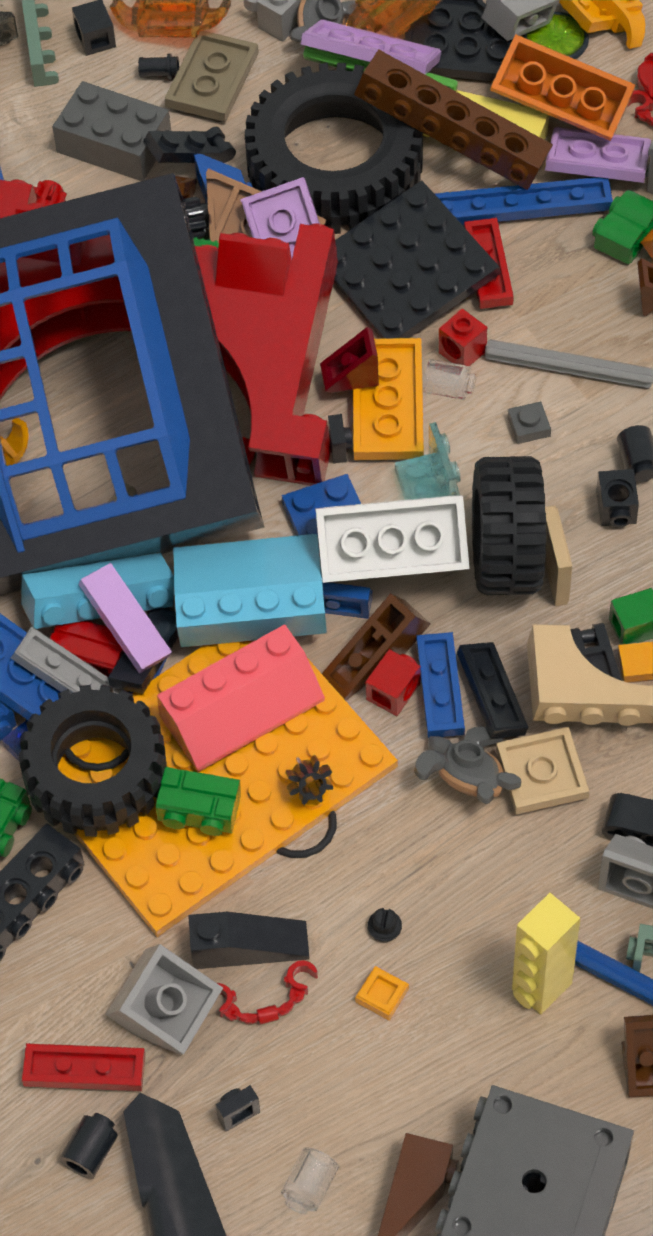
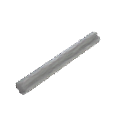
[485,339,653,388]

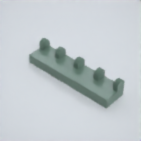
[22,0,59,87]

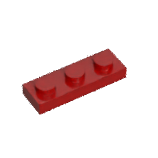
[464,218,514,309]
[22,1043,146,1091]

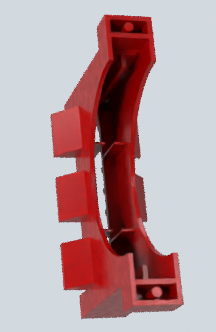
[0,179,338,486]

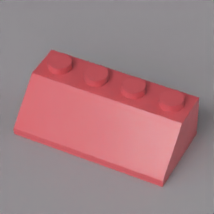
[157,624,325,772]

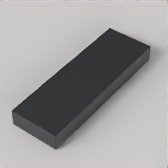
[108,608,179,694]
[457,642,529,739]

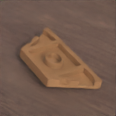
[206,168,326,243]

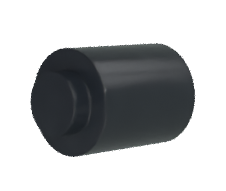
[617,425,653,482]
[59,1113,118,1179]

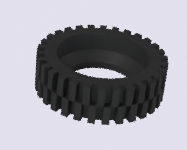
[245,63,423,234]

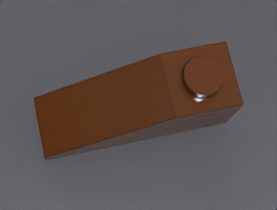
[322,593,431,701]
[378,1133,459,1236]

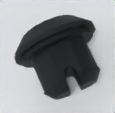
[368,908,402,942]

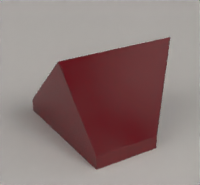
[320,327,379,393]

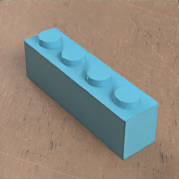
[21,553,174,629]

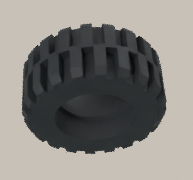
[472,456,546,595]
[19,685,167,837]

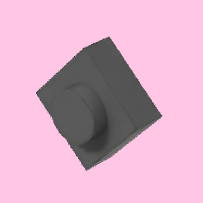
[507,401,551,444]

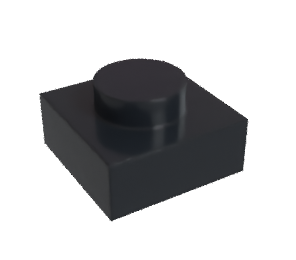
[328,414,353,464]
[216,1085,260,1132]

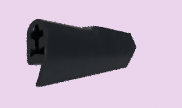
[123,1093,227,1236]

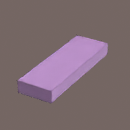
[78,563,172,674]

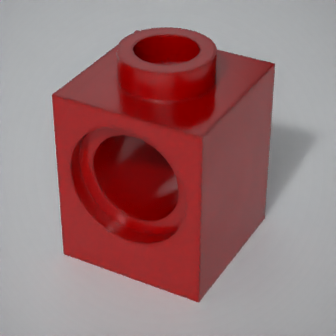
[438,308,488,372]
[365,649,421,716]

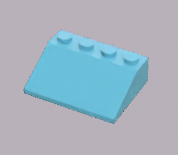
[173,534,327,647]

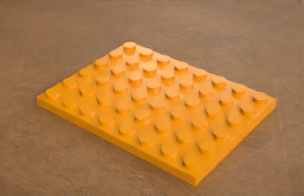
[58,640,398,937]

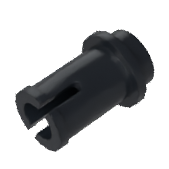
[138,53,180,79]

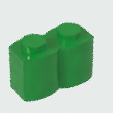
[592,190,653,265]

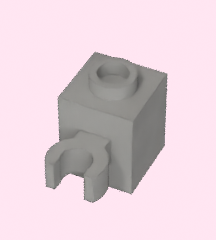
[244,0,301,42]

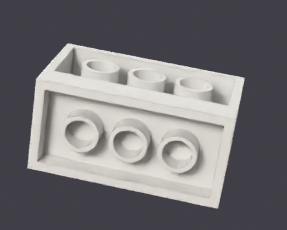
[315,495,470,583]

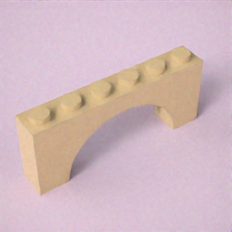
[527,624,653,726]

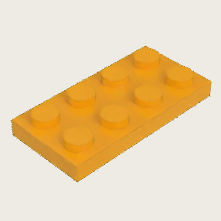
[353,338,424,460]

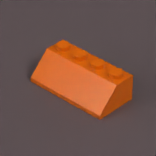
[490,34,635,141]

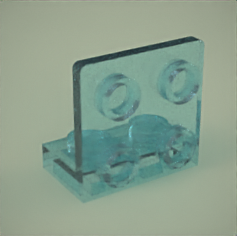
[395,422,461,500]

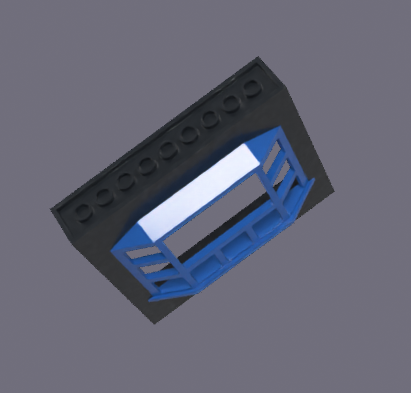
[0,173,264,596]

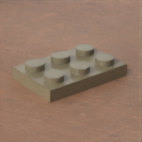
[165,30,259,122]

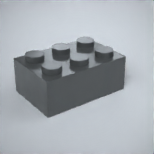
[52,81,171,181]

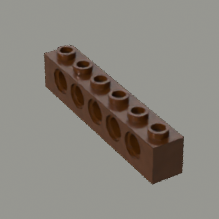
[354,49,553,190]

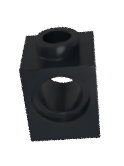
[72,0,116,56]
[596,469,639,527]

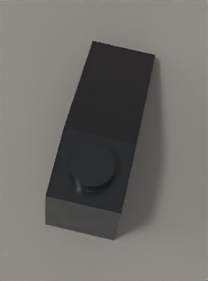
[188,911,310,969]

